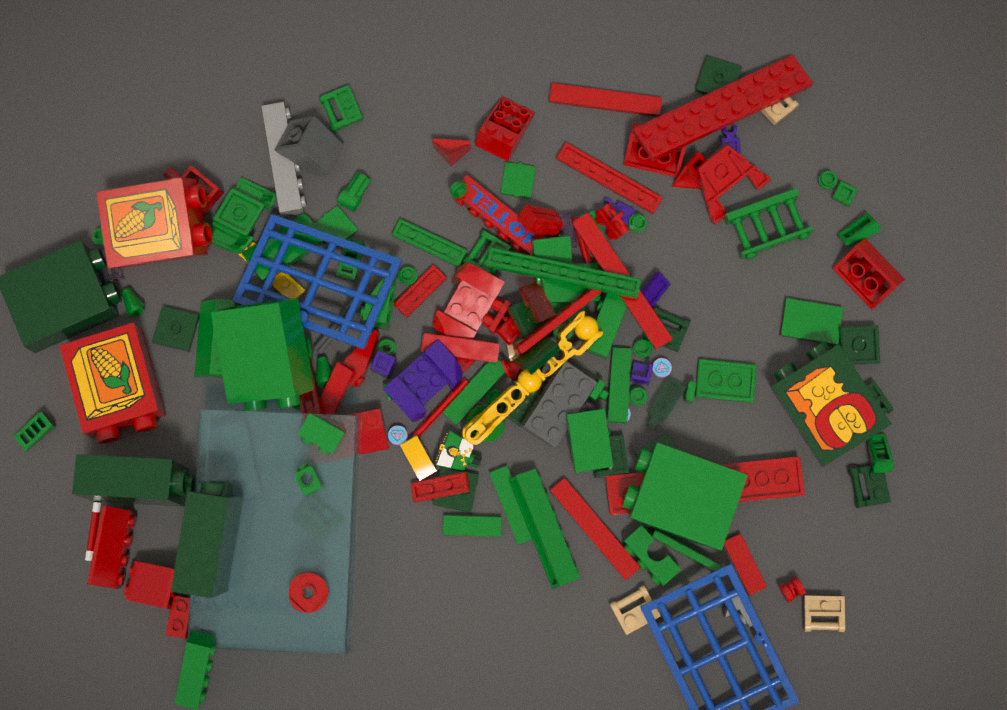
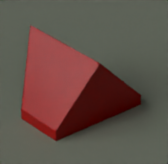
[433,138,471,167]
[672,152,705,189]

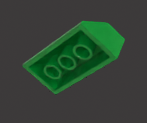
[194,299,239,379]

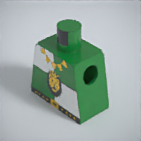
[434,430,482,472]

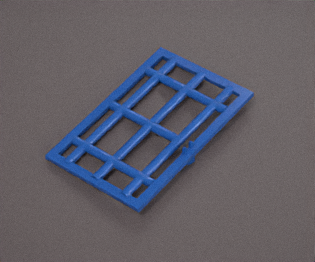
[232,214,403,350]
[640,563,800,710]

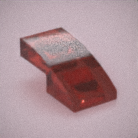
[519,282,556,323]

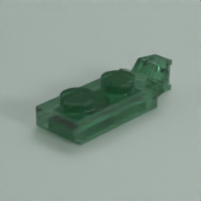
[647,377,686,430]

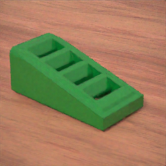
[837,213,882,246]
[336,238,366,281]
[14,411,56,452]
[867,433,895,473]

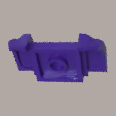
[383,340,463,422]

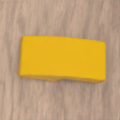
[400,435,437,480]

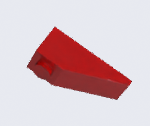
[342,329,380,389]

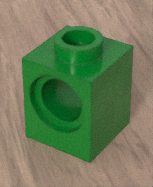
[293,464,325,496]

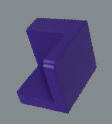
[370,351,397,379]
[630,362,654,386]

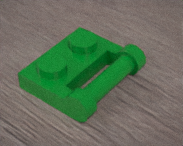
[319,85,363,132]
[462,230,511,276]

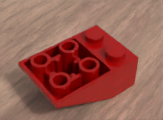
[475,97,535,162]

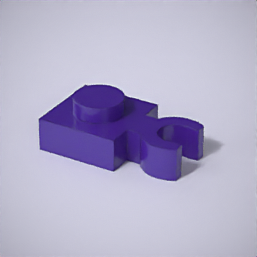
[720,125,741,155]
[600,198,635,226]

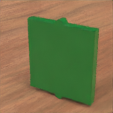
[500,162,536,199]
[315,205,358,249]

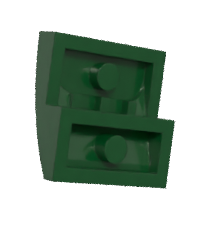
[512,336,561,375]

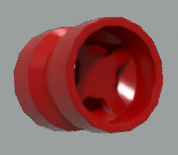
[779,576,806,603]

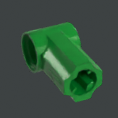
[337,172,371,212]

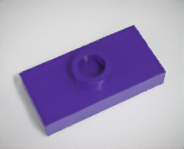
[641,272,671,308]

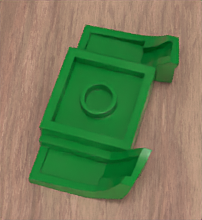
[211,177,276,254]

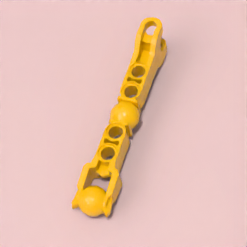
[462,311,603,445]

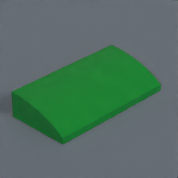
[242,213,326,284]

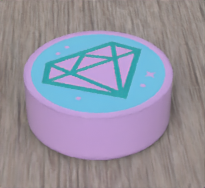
[652,358,672,378]
[388,426,408,445]

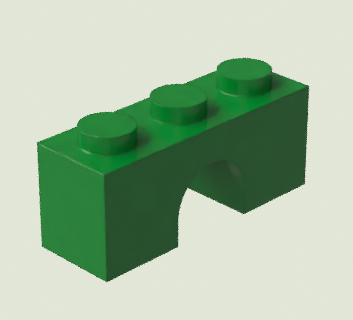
[623,525,681,586]

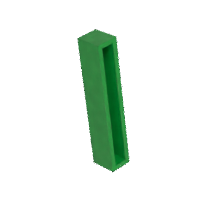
[509,469,580,590]

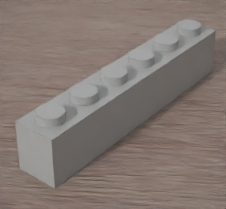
[262,102,306,217]

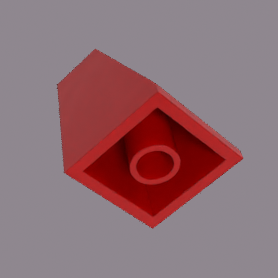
[124,561,179,609]

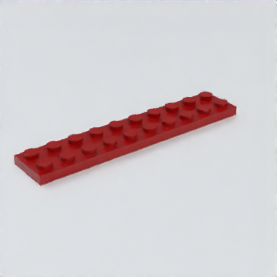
[633,55,813,162]
[606,457,805,515]

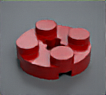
[289,572,330,613]

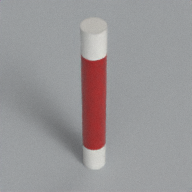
[85,502,101,561]

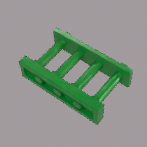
[724,188,814,260]

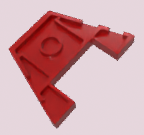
[696,145,771,224]

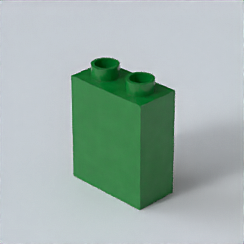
[211,298,314,412]
[622,442,748,551]

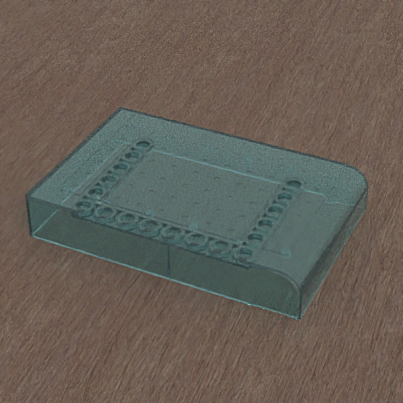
[188,409,362,655]

